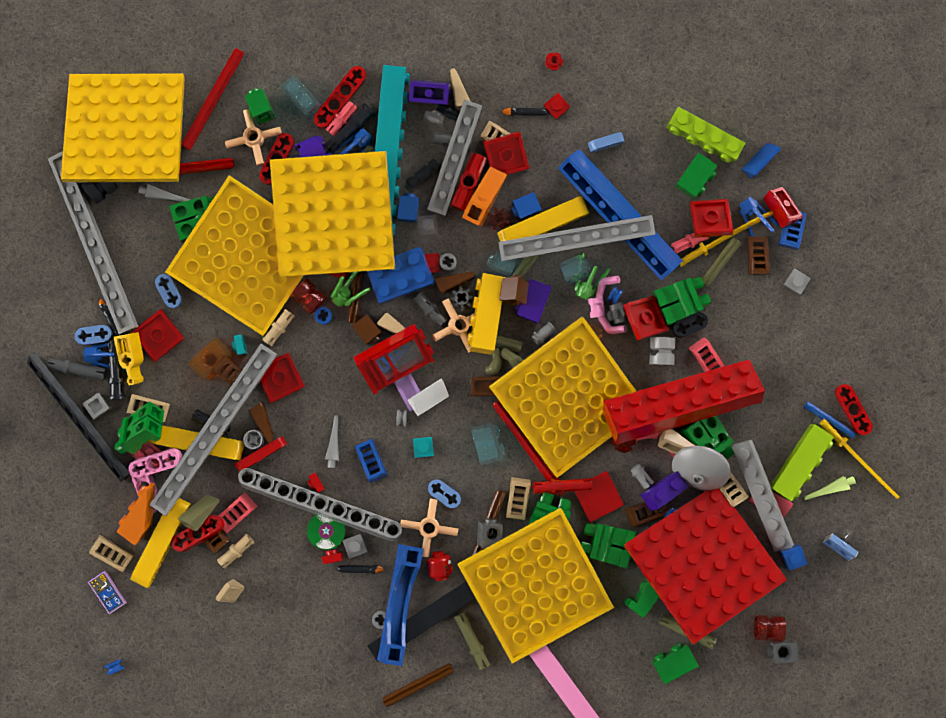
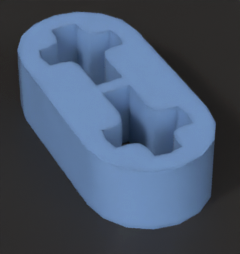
[588,132,625,153]
[155,274,183,309]
[75,325,113,345]
[428,479,461,508]

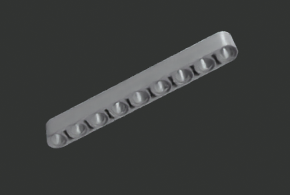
[238,468,402,542]

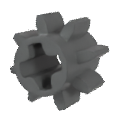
[450,286,474,311]
[607,302,628,325]

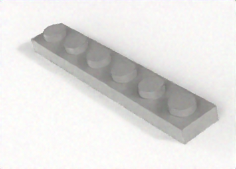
[427,99,482,215]
[732,439,794,552]

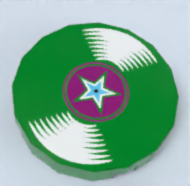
[307,513,346,550]

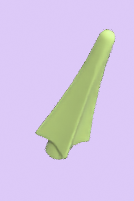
[804,476,856,500]

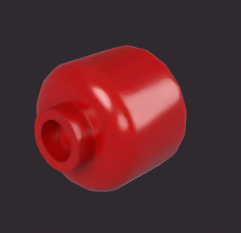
[426,551,453,581]

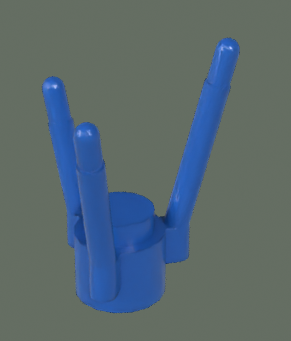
[326,128,373,154]
[739,196,779,237]
[83,343,126,372]

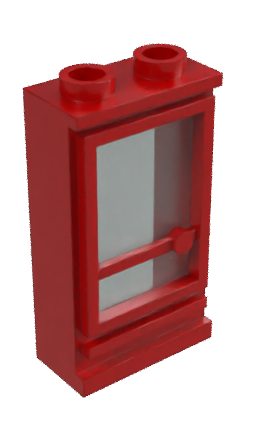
[353,324,435,395]

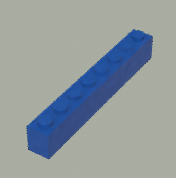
[558,149,683,281]

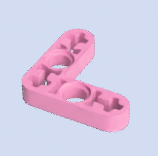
[129,448,182,513]

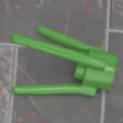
[574,253,610,300]
[331,271,370,307]

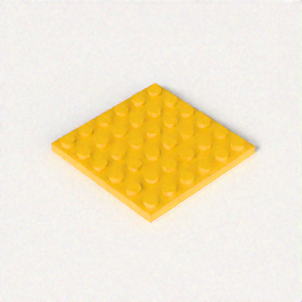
[61,73,185,182]
[270,151,395,277]
[165,175,304,336]
[489,317,636,478]
[458,508,614,664]

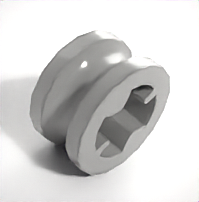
[440,253,457,271]
[396,409,407,427]
[372,610,386,629]

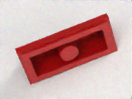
[763,187,803,228]

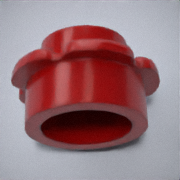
[545,52,564,71]

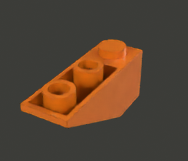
[462,167,507,226]
[117,482,155,545]

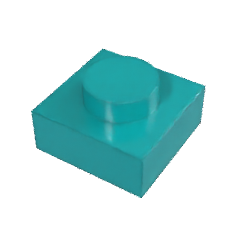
[232,334,248,356]
[413,437,434,458]

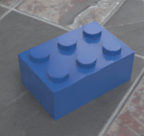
[367,247,436,304]

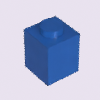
[511,192,542,221]
[397,193,419,223]
[778,544,808,571]

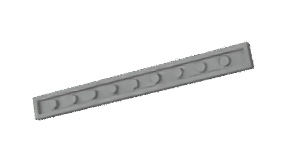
[48,151,139,334]
[150,344,278,516]

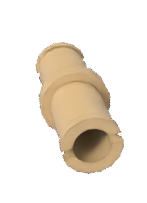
[262,309,295,346]
[217,534,254,569]

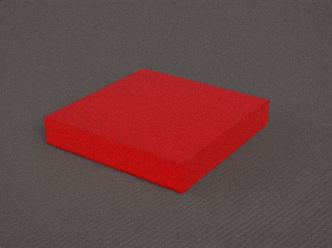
[483,131,530,175]
[690,199,734,238]
[623,295,669,341]
[131,309,185,362]
[260,352,305,404]
[574,471,624,522]

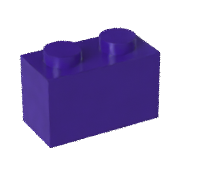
[409,80,451,105]
[514,279,552,324]
[640,471,688,511]

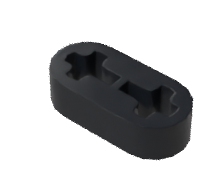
[672,312,708,338]

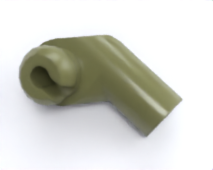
[485,347,503,376]
[500,348,523,368]

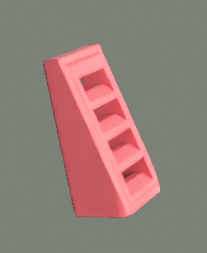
[689,338,724,372]
[216,492,258,533]

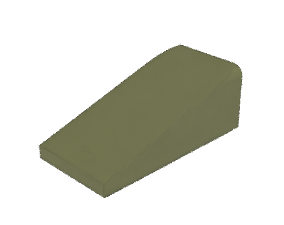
[178,494,220,531]

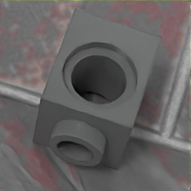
[477,518,503,548]
[767,640,798,663]

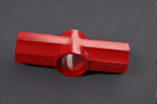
[450,153,487,212]

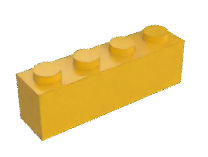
[467,273,506,355]

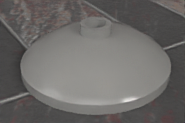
[672,446,730,490]

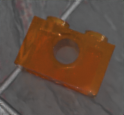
[188,337,234,381]

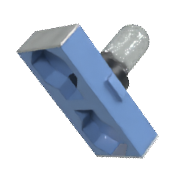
[823,529,858,561]

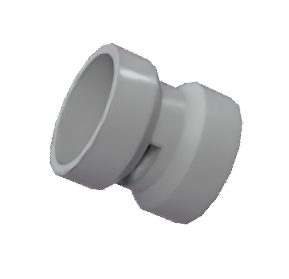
[243,430,265,449]

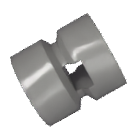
[649,337,675,366]

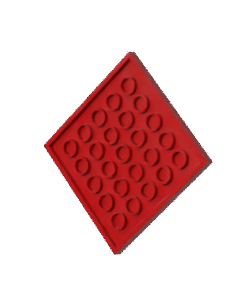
[624,488,787,645]

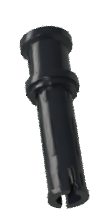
[325,103,376,153]
[107,341,126,399]

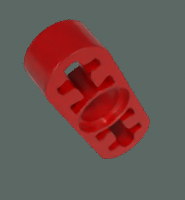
[259,133,294,185]
[835,384,873,435]
[234,436,287,473]
[171,515,225,552]

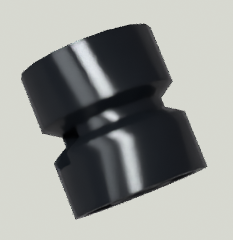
[81,182,119,204]

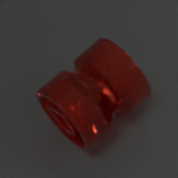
[290,279,327,315]
[754,615,786,642]

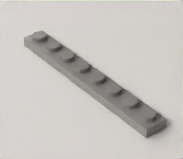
[498,215,655,261]

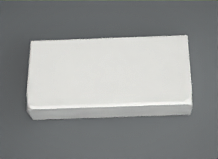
[408,379,449,416]

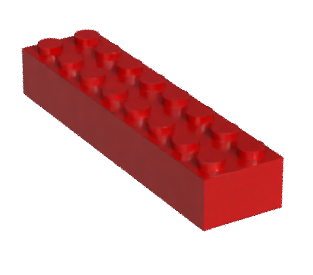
[603,359,765,445]

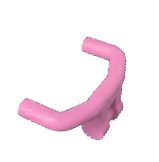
[588,276,627,334]

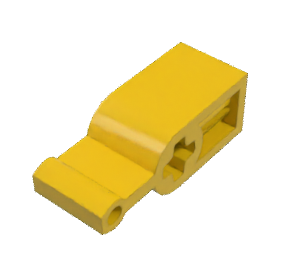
[114,332,144,385]

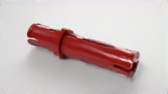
[533,478,592,495]

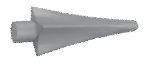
[139,184,191,202]
[325,415,339,468]

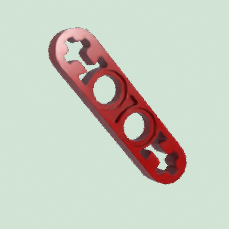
[314,66,366,129]

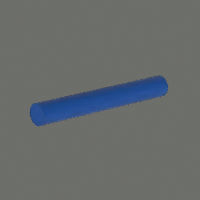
[804,401,856,439]

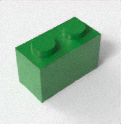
[244,88,276,125]
[675,152,717,199]
[651,642,699,685]

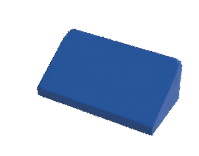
[742,143,781,178]

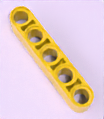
[497,196,590,242]
[148,425,244,460]
[130,498,191,589]

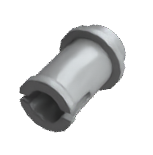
[532,322,556,346]
[630,464,654,489]

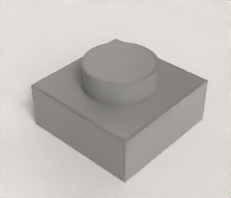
[783,268,811,295]
[83,393,111,419]
[343,534,368,559]

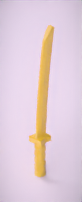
[679,211,774,267]
[819,419,899,499]

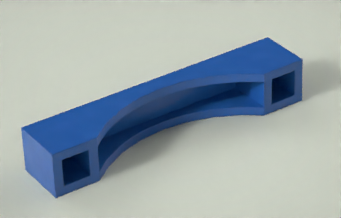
[377,544,423,666]

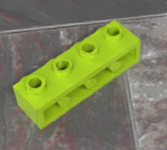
[666,107,745,164]
[770,424,834,501]

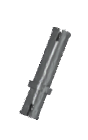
[46,358,107,380]

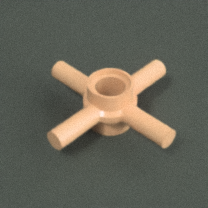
[225,109,282,166]
[432,298,475,353]
[400,499,458,557]

